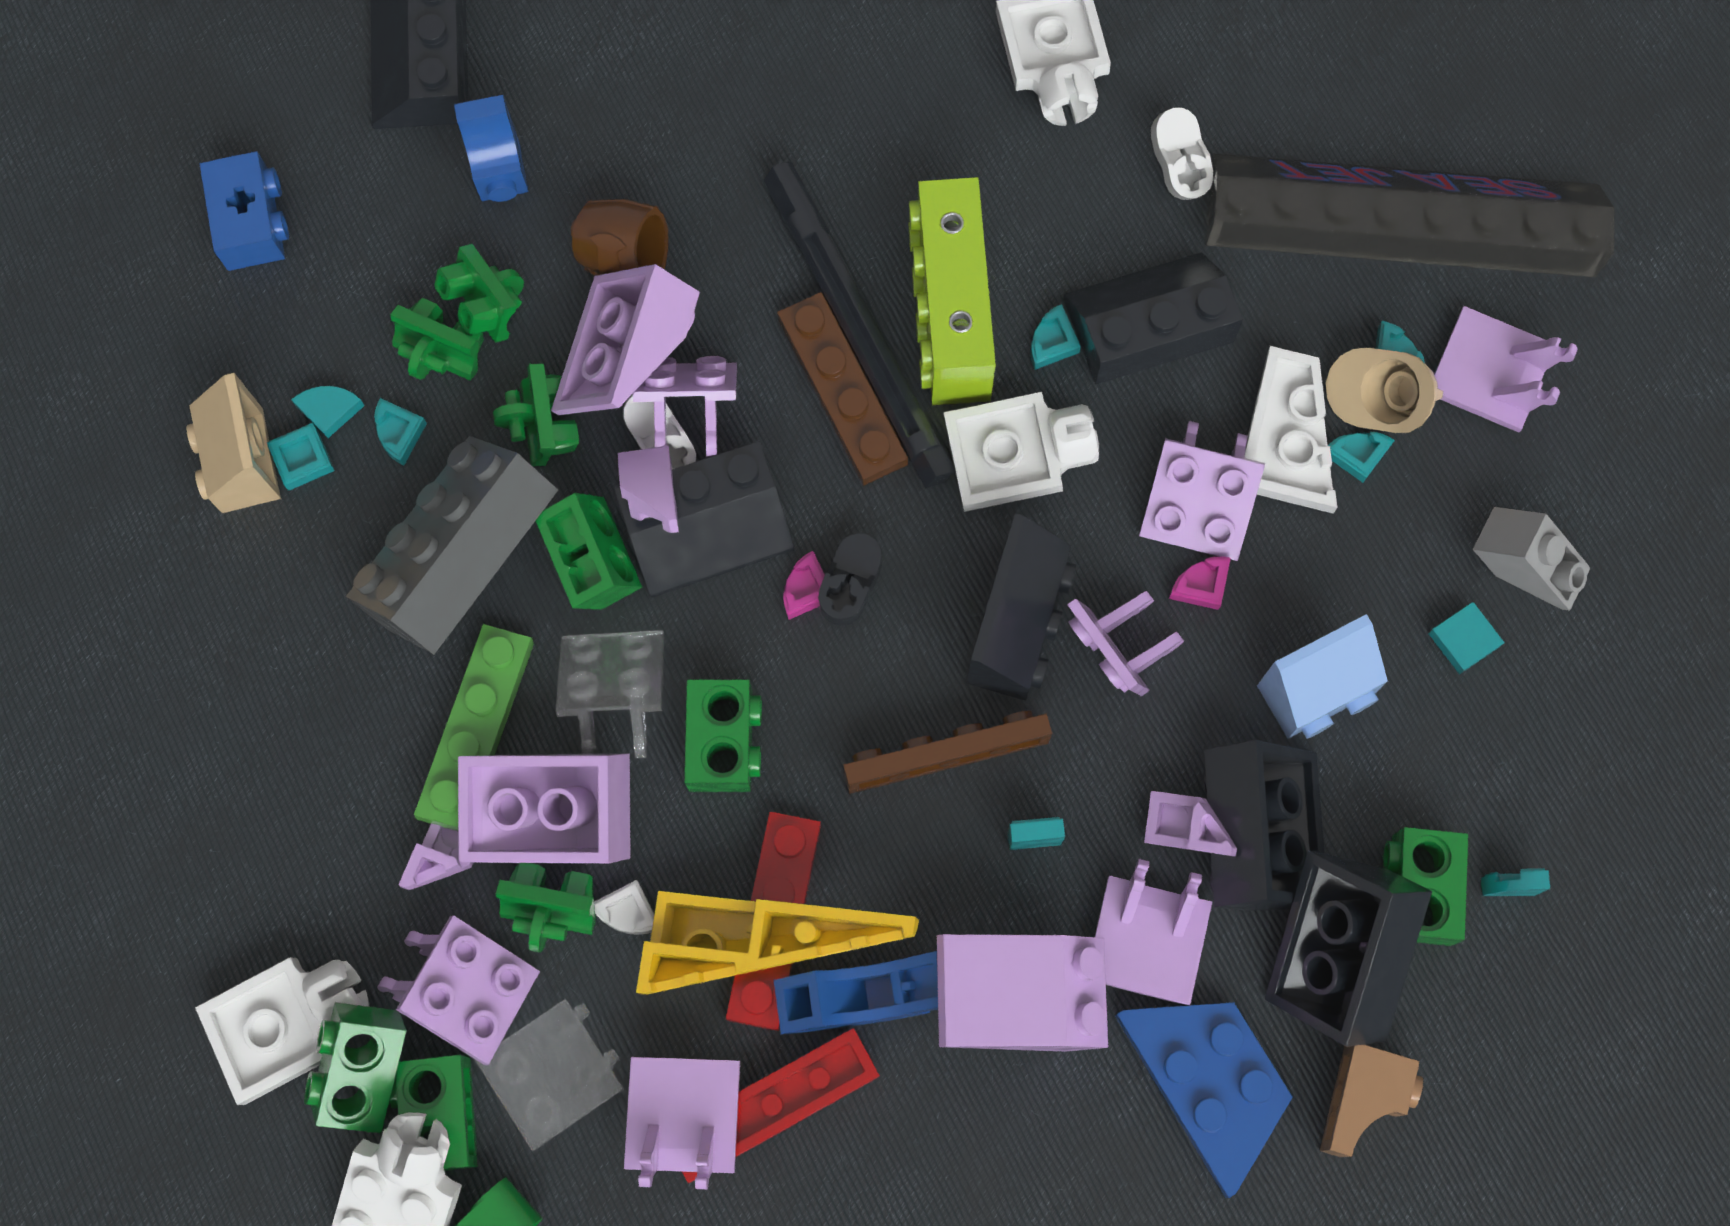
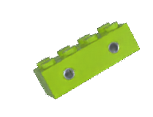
[908,177,996,405]

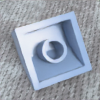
[1257,614,1388,739]

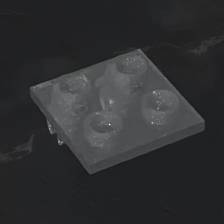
[556,630,664,758]
[475,999,624,1151]

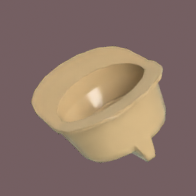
[1326,348,1443,433]

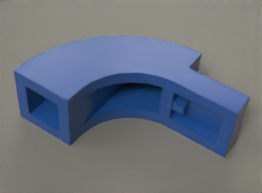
[774,951,938,1034]

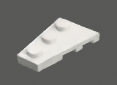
[1245,346,1337,513]

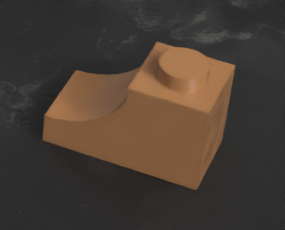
[1320,1045,1423,1157]

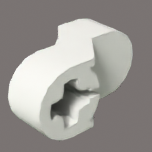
[1151,108,1213,200]
[623,394,696,469]

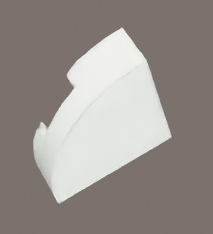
[594,880,654,935]

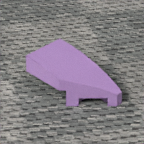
[618,446,679,533]
[1144,791,1237,856]
[399,823,474,890]

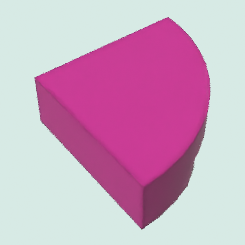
[783,551,825,620]
[1169,557,1231,610]

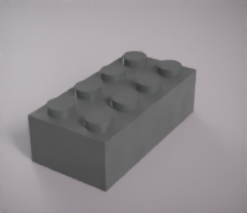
[346,436,558,655]

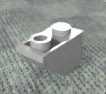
[1473,507,1590,611]

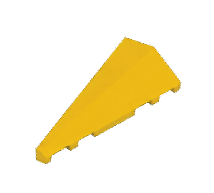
[636,891,919,995]

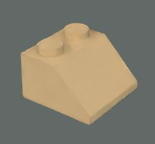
[186,373,281,513]

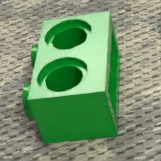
[535,493,642,610]
[685,680,762,792]
[1383,827,1468,946]
[304,1002,406,1133]
[389,1055,478,1171]

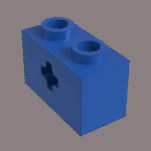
[199,151,289,271]

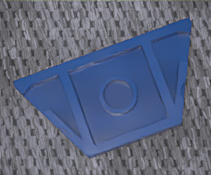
[1115,1003,1293,1198]

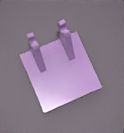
[1434,306,1578,432]
[633,356,737,457]
[1139,421,1265,561]
[1067,591,1184,696]
[1094,859,1212,1006]
[377,915,540,1065]
[624,1057,740,1190]

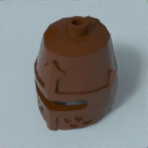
[571,199,668,276]

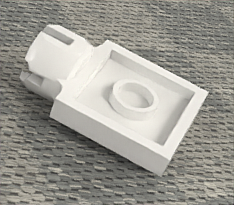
[996,0,1111,126]
[944,392,1099,512]
[195,957,369,1105]
[332,1112,462,1226]

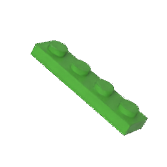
[414,624,534,832]

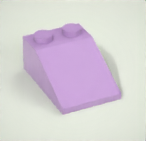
[551,264,700,415]
[458,754,630,864]
[937,934,1108,1051]

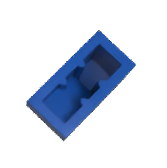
[454,95,529,202]

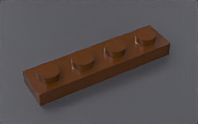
[777,292,908,486]
[844,710,1052,794]

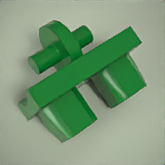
[434,244,524,343]
[390,298,483,381]
[493,364,579,466]
[496,863,596,953]

